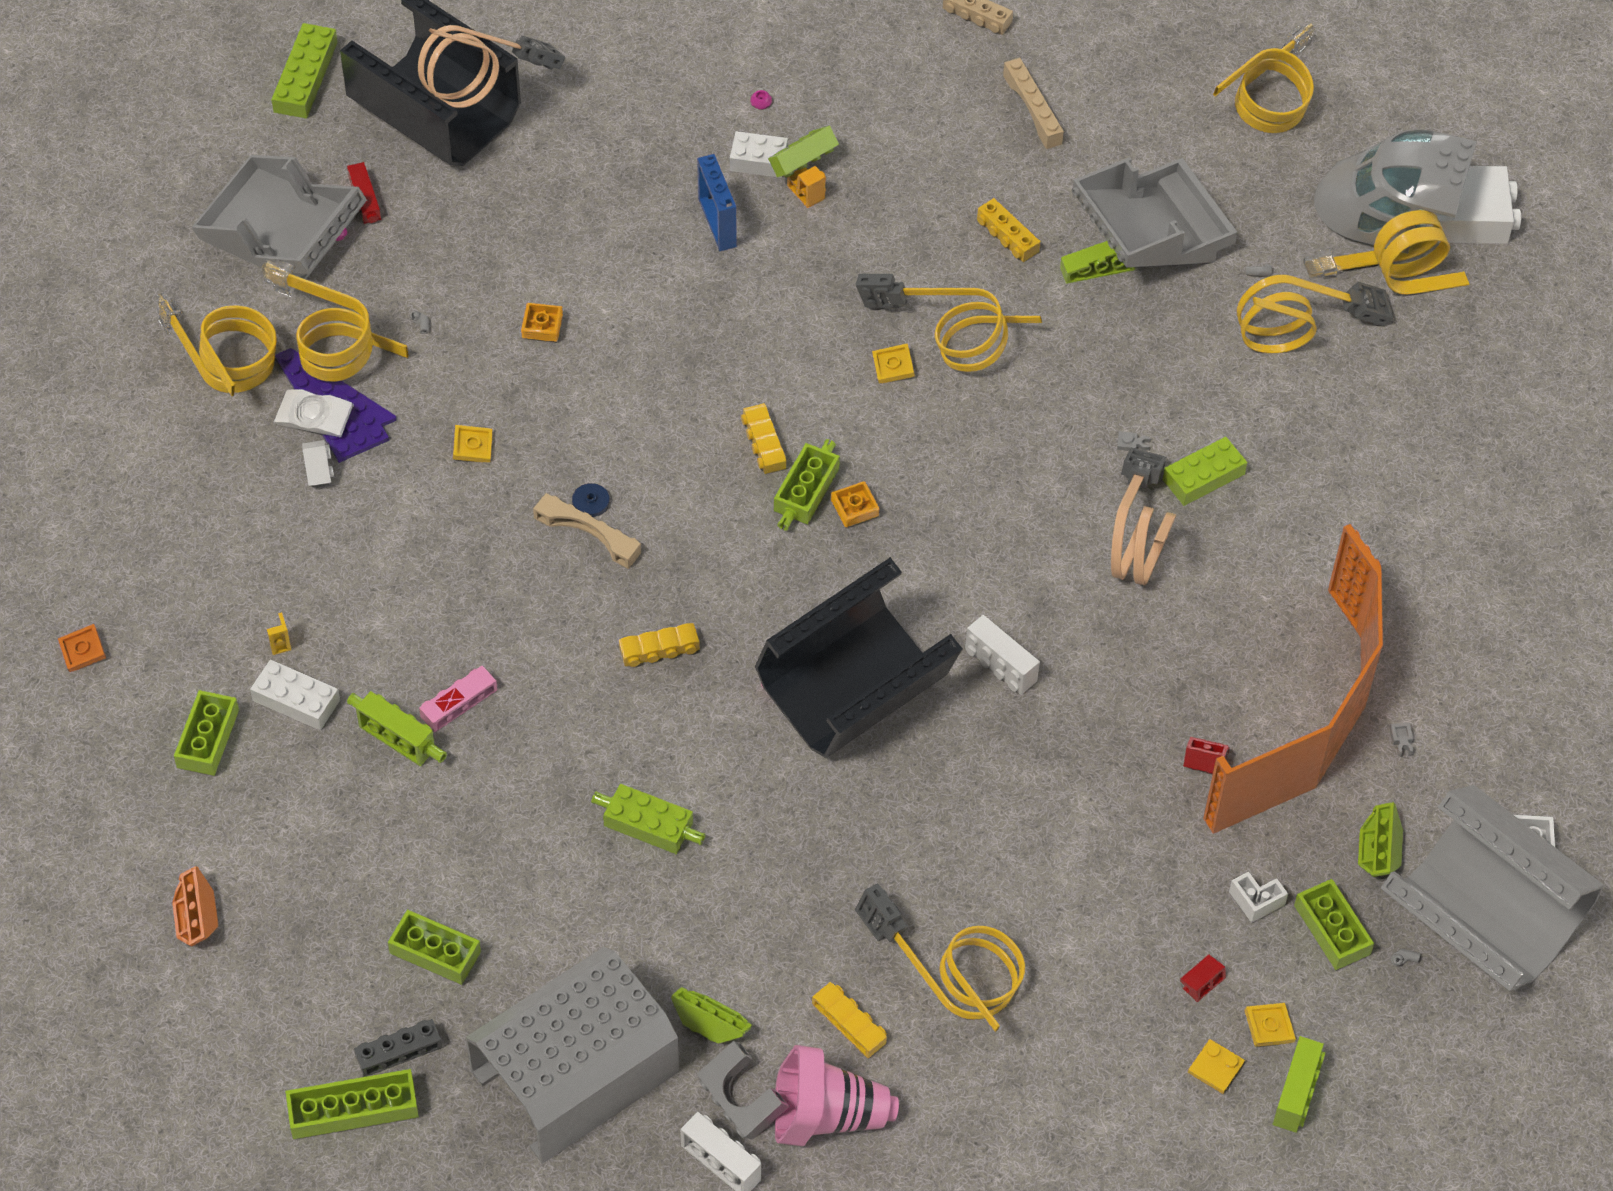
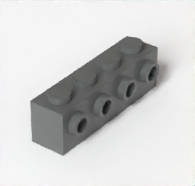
[354,1019,442,1077]

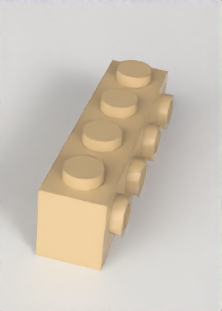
[943,0,1013,35]

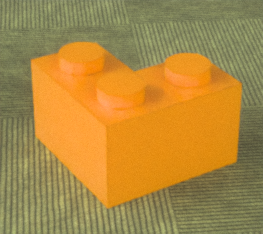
[787,166,826,208]

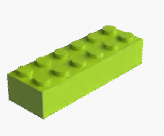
[271,23,338,119]
[285,1069,419,1139]

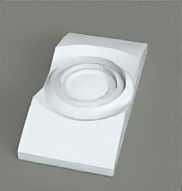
[274,389,353,437]

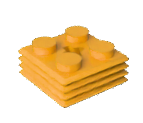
[521,303,563,342]
[831,481,880,527]

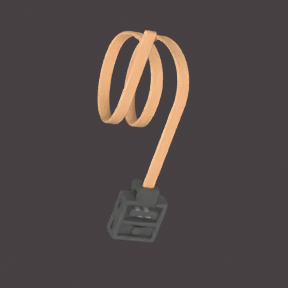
[418,25,565,108]
[1111,447,1176,586]

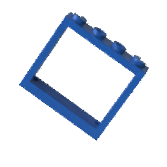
[697,154,737,252]

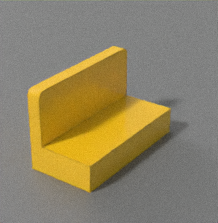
[267,612,291,655]

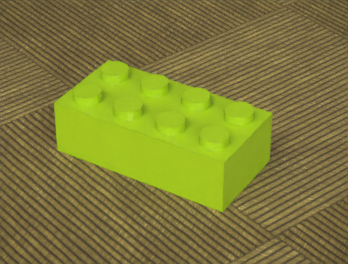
[1162,436,1248,506]
[174,690,239,776]
[1294,879,1374,971]
[388,909,481,985]
[1272,1036,1326,1133]

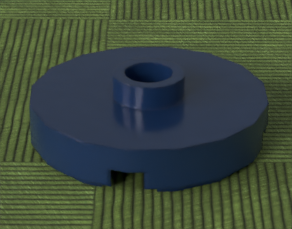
[572,483,610,517]

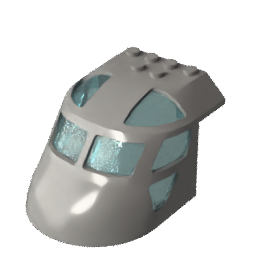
[1314,129,1477,254]

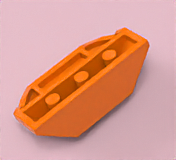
[172,866,218,946]

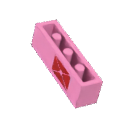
[419,666,497,733]

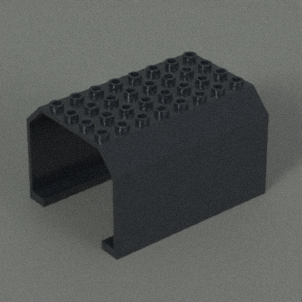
[340,0,521,166]
[755,557,963,758]

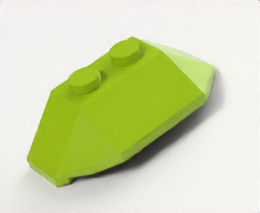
[1358,802,1403,877]
[671,987,752,1044]

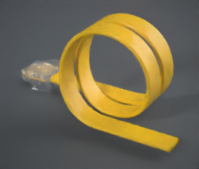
[1213,22,1315,133]
[1303,210,1469,295]
[262,260,409,382]
[157,292,277,396]

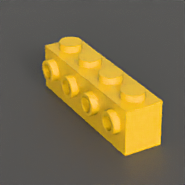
[977,198,1041,262]

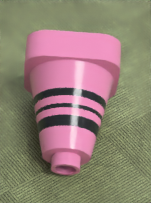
[775,1045,899,1147]

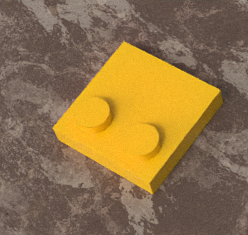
[872,343,915,384]
[453,425,492,462]
[1244,1003,1296,1047]
[1188,1039,1245,1094]

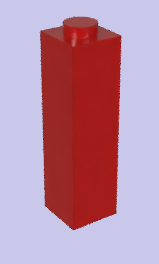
[347,162,381,224]

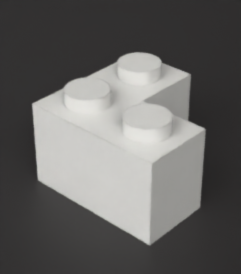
[302,440,334,486]
[1229,872,1288,923]

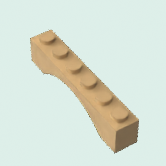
[1003,58,1064,149]
[533,493,641,569]

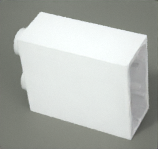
[1416,166,1521,244]

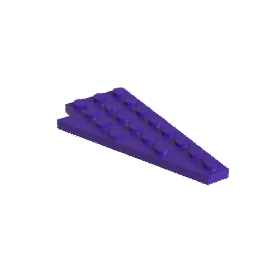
[275,348,397,463]

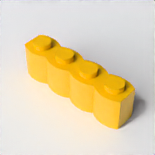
[741,403,786,474]
[619,623,700,667]
[812,982,887,1058]

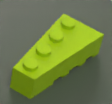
[768,125,839,178]
[1060,241,1135,284]

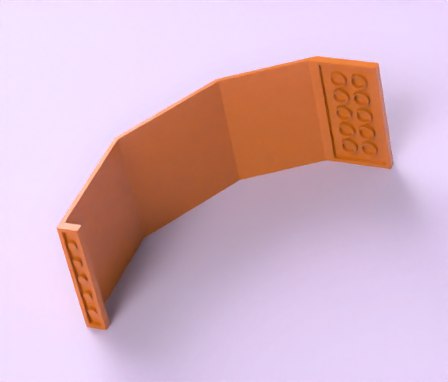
[1203,524,1383,834]

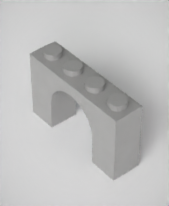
[697,1041,790,1140]

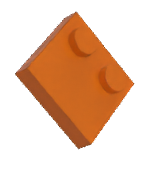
[58,624,106,672]

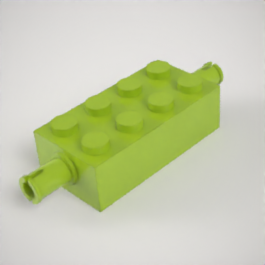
[774,439,840,531]
[347,691,447,767]
[591,783,706,855]

